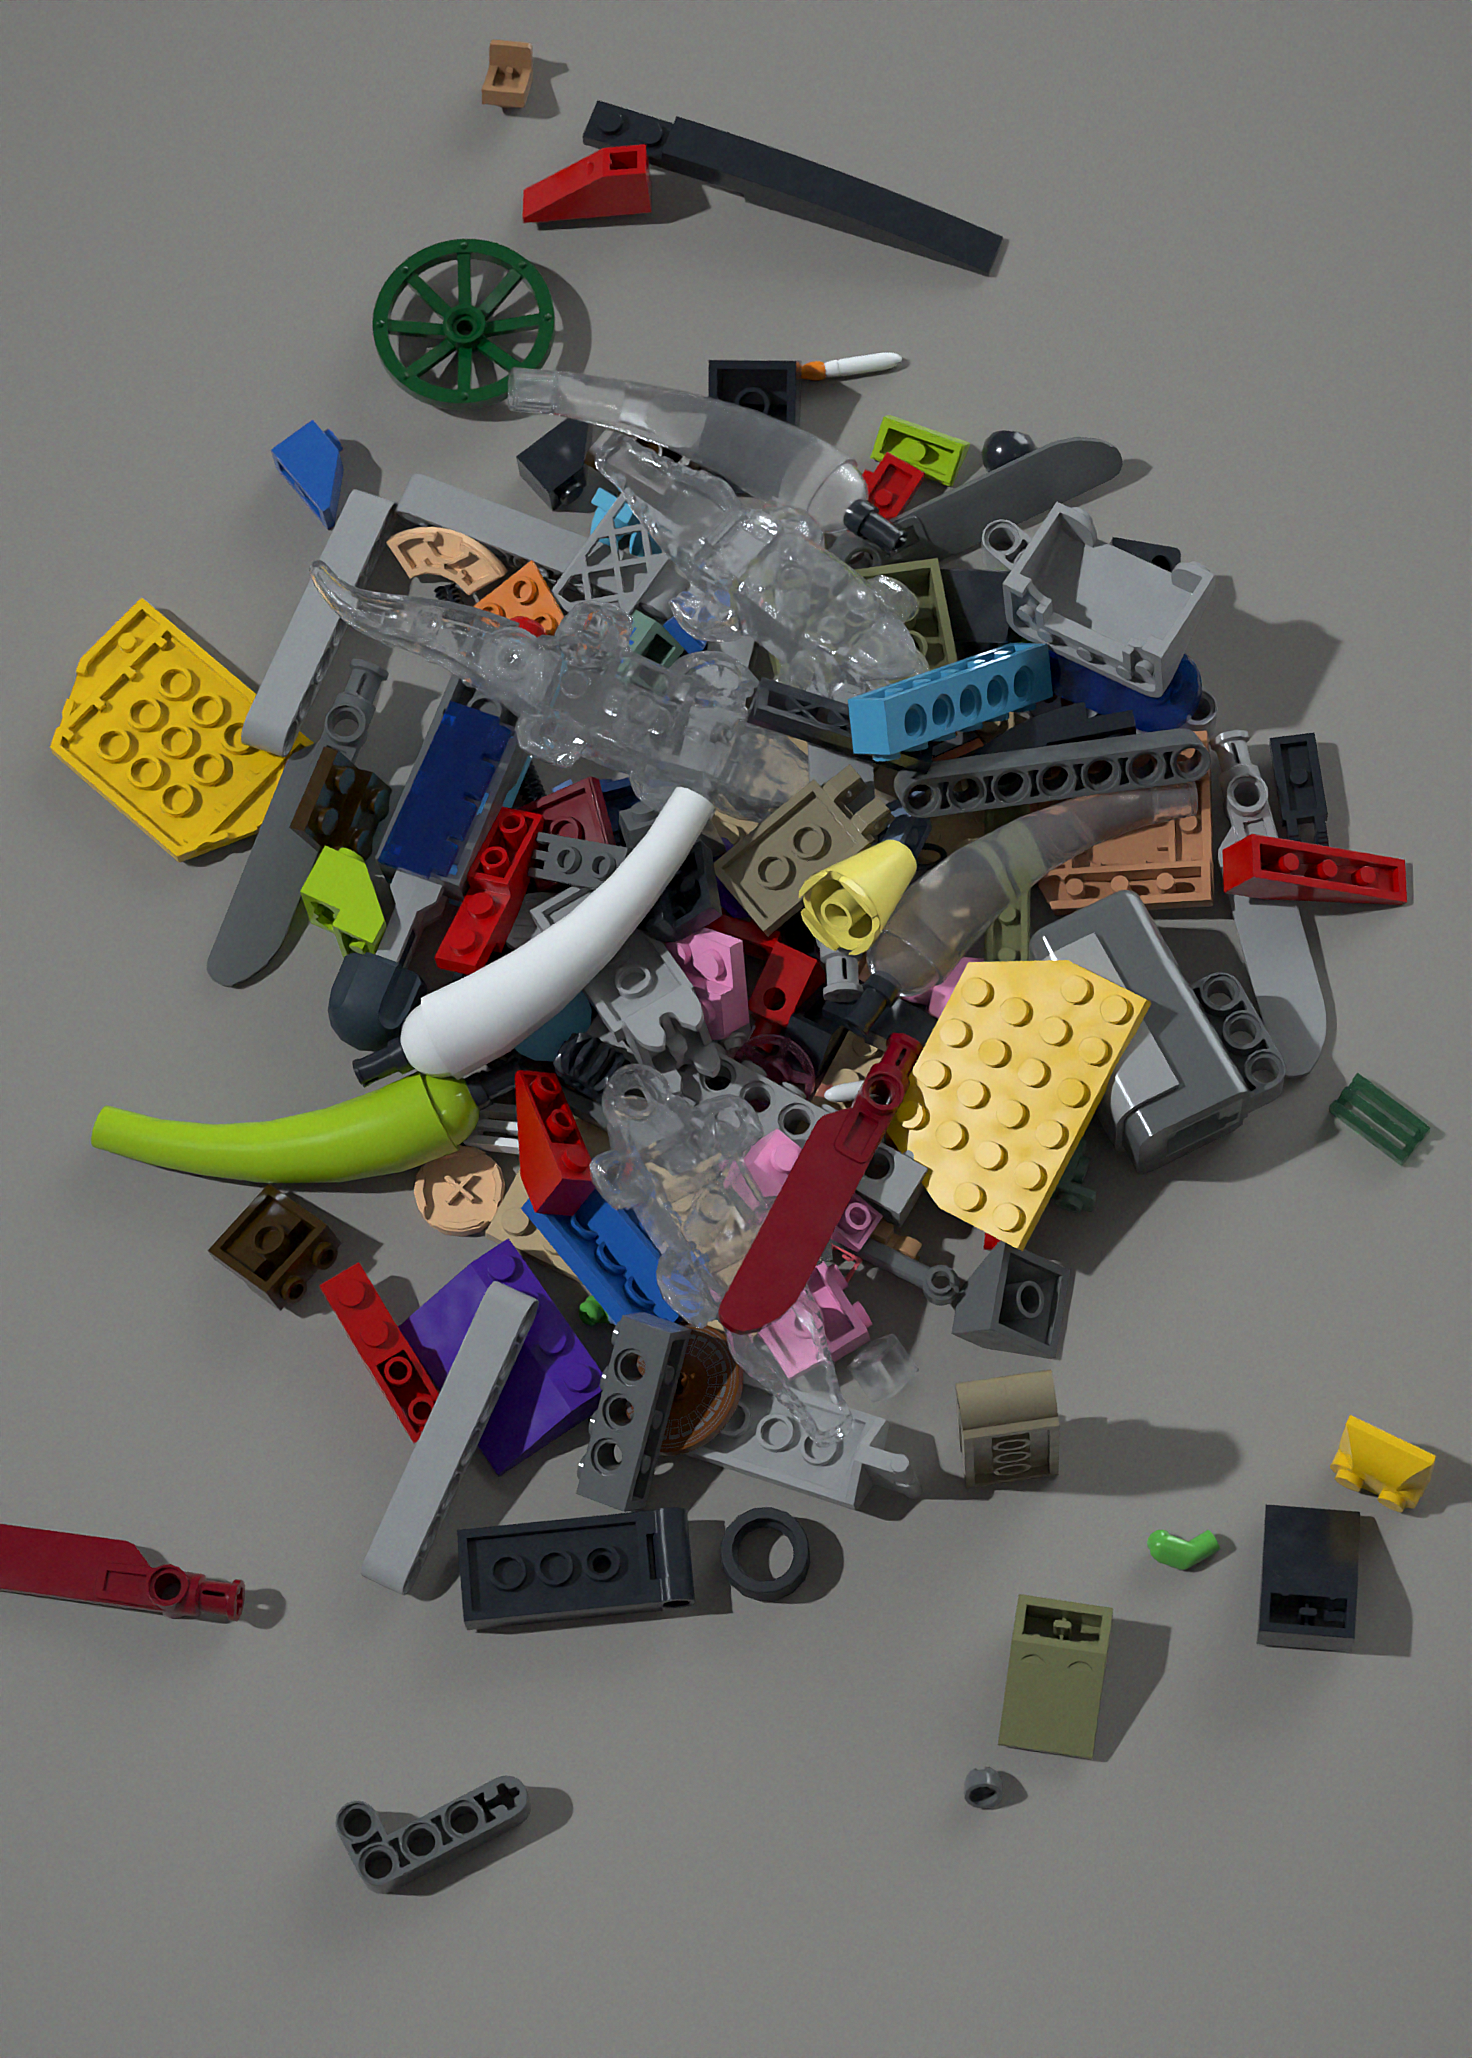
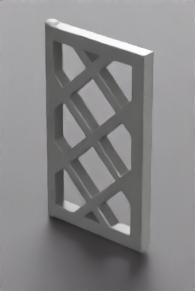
[551,488,689,642]

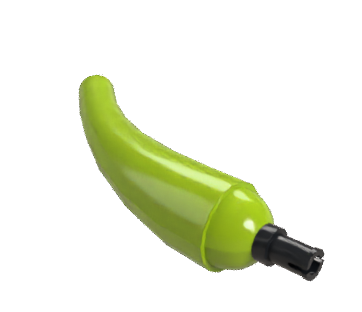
[91,1057,524,1183]

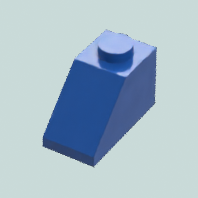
[271,420,344,530]

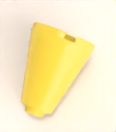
[798,840,917,955]

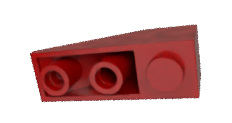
[523,144,652,223]
[515,1070,600,1216]

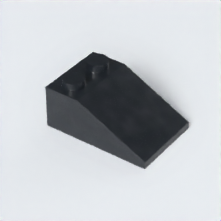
[707,360,802,494]

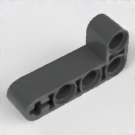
[335,1775,531,1894]

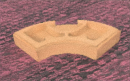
[386,527,508,596]

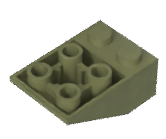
[998,1594,1113,1760]

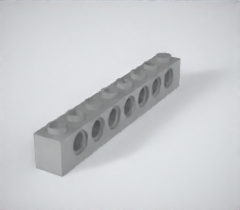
[586,1014,928,1228]

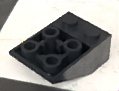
[1256,1504,1360,1652]

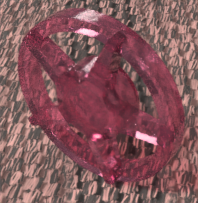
[733,1034,816,1112]

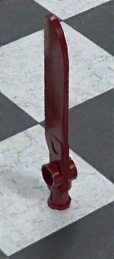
[718,1033,923,1336]
[0,1524,245,1622]

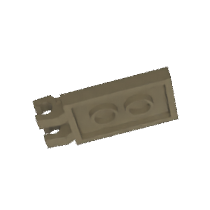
[714,764,895,937]

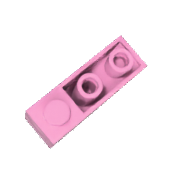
[731,1128,883,1252]

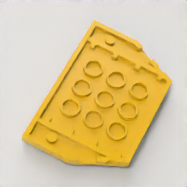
[50,597,314,863]
[886,960,1151,1251]

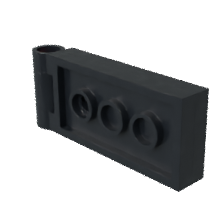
[457,1507,695,1630]

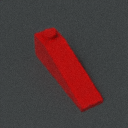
[1222,834,1407,905]

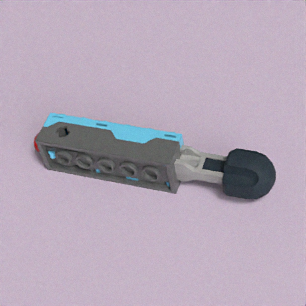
[328,616,568,1052]

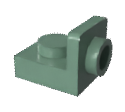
[1051,1139,1097,1213]

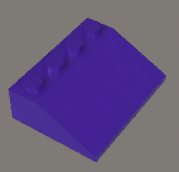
[398,1238,603,1477]

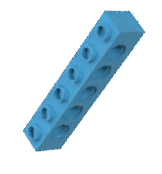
[848,643,1053,761]

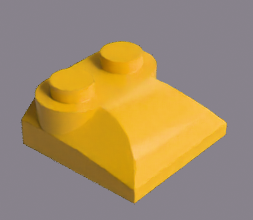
[1330,1415,1437,1512]

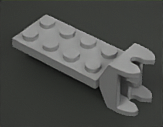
[530,886,720,1098]

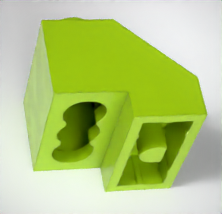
[300,846,387,957]

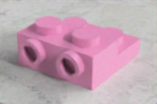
[665,927,749,1040]
[758,1257,873,1384]

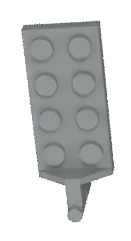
[684,1374,922,1511]

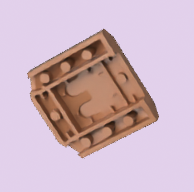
[1030,730,1214,916]

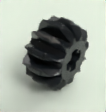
[553,1032,634,1104]

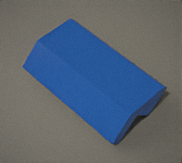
[521,1154,719,1325]

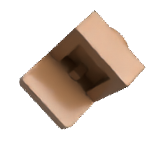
[482,39,533,108]

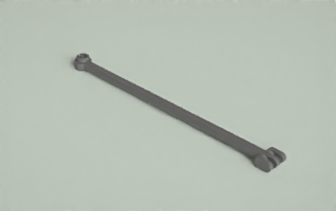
[479,1048,960,1306]

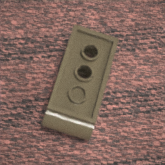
[955,1369,1060,1488]

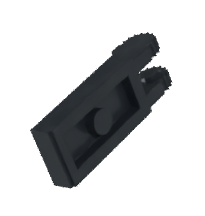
[1269,732,1329,847]

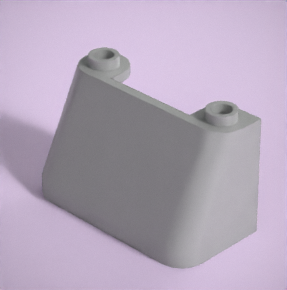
[1003,502,1216,698]

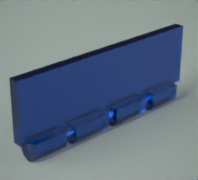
[378,701,513,880]

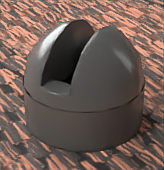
[964,1767,1003,1808]

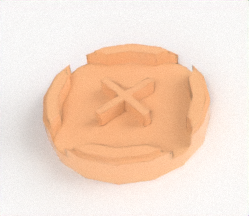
[414,1145,506,1237]

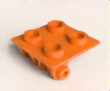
[468,560,574,653]

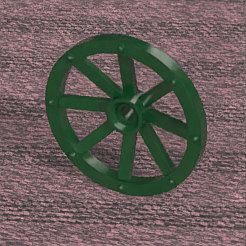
[372,239,556,410]

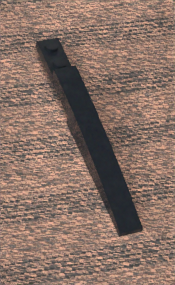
[582,100,1003,277]

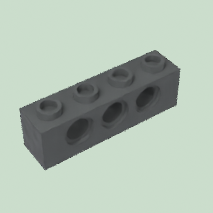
[576,1312,692,1512]

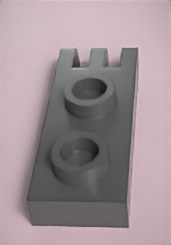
[527,832,633,890]

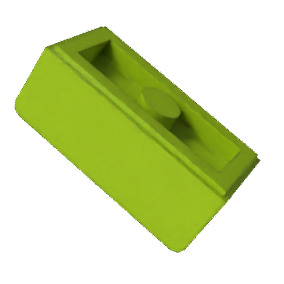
[870,415,970,487]

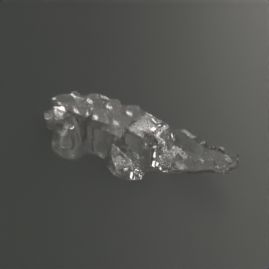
[595,431,930,700]
[589,1064,855,1448]

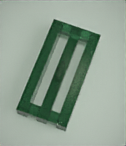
[1329,1073,1431,1166]

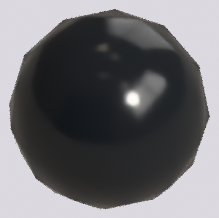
[981,430,1036,472]

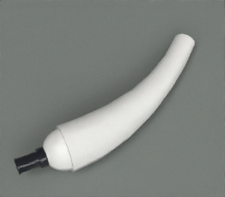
[352,787,715,1088]

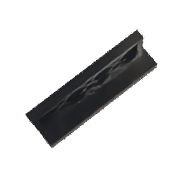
[746,677,934,774]

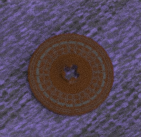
[626,1322,743,1456]

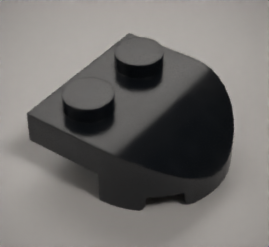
[637,840,722,942]

